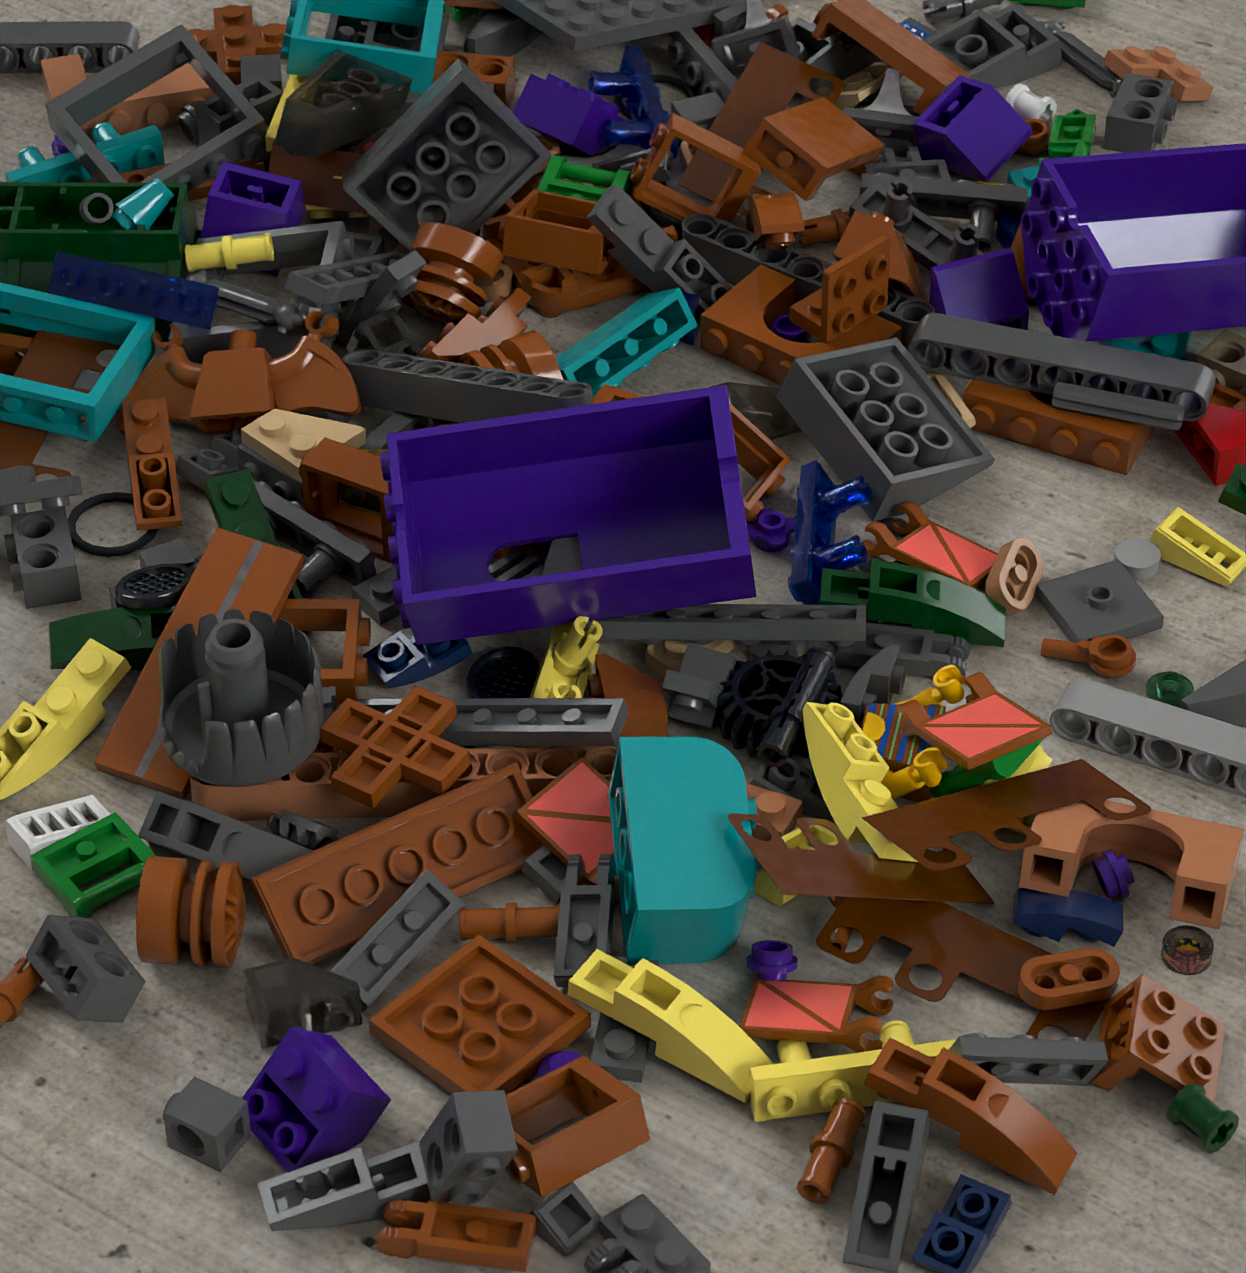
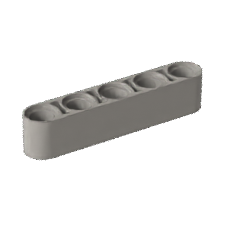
[1049,678,1246,797]

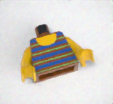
[861,665,965,803]

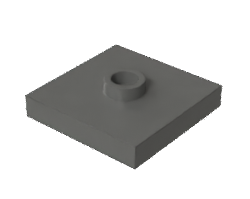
[1036,560,1164,643]

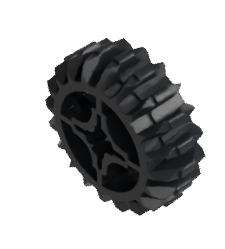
[715,649,843,758]

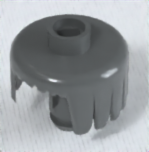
[158,609,324,787]

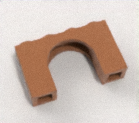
[40,35,215,140]
[1018,800,1244,930]

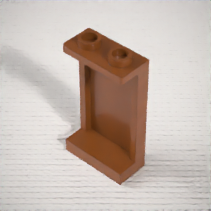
[811,0,971,115]
[743,96,886,201]

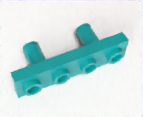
[5,122,165,183]

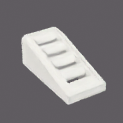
[5,795,110,873]

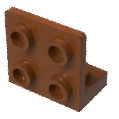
[789,235,890,344]
[1092,974,1225,1102]

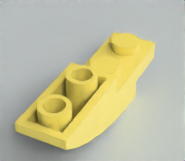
[0,638,131,800]
[802,702,924,862]
[567,949,773,1103]

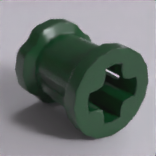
[1166,1083,1239,1154]

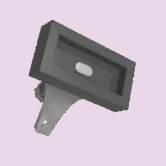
[712,0,800,76]
[844,68,919,158]

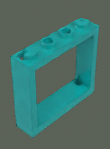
[281,0,445,93]
[0,282,155,443]

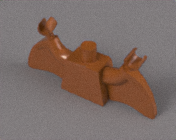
[116,310,361,435]

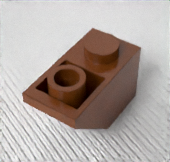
[587,654,668,747]

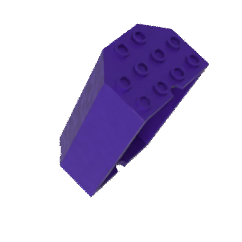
[1021,143,1246,342]
[380,385,757,645]

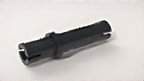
[756,647,835,767]

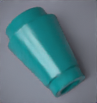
[111,177,174,230]

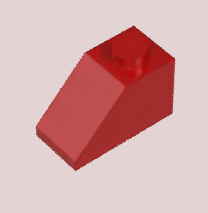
[1175,402,1246,486]

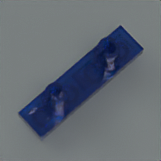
[588,46,678,162]
[48,251,220,330]
[788,460,872,605]

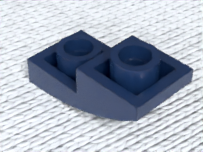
[362,630,473,688]
[1013,888,1123,947]
[912,1174,1012,1273]

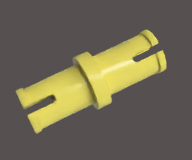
[185,233,274,272]

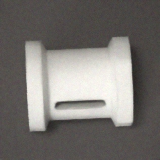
[1005,84,1057,127]

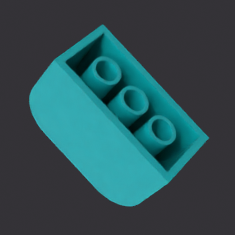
[608,737,762,964]

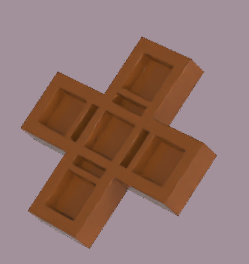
[188,4,286,85]
[320,685,471,808]

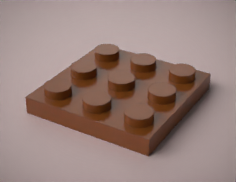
[369,935,591,1095]

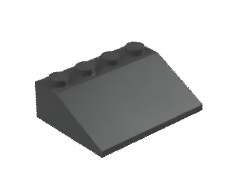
[342,58,552,252]
[776,338,995,522]

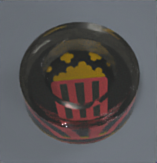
[1161,925,1214,975]

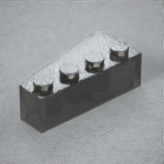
[274,49,413,159]

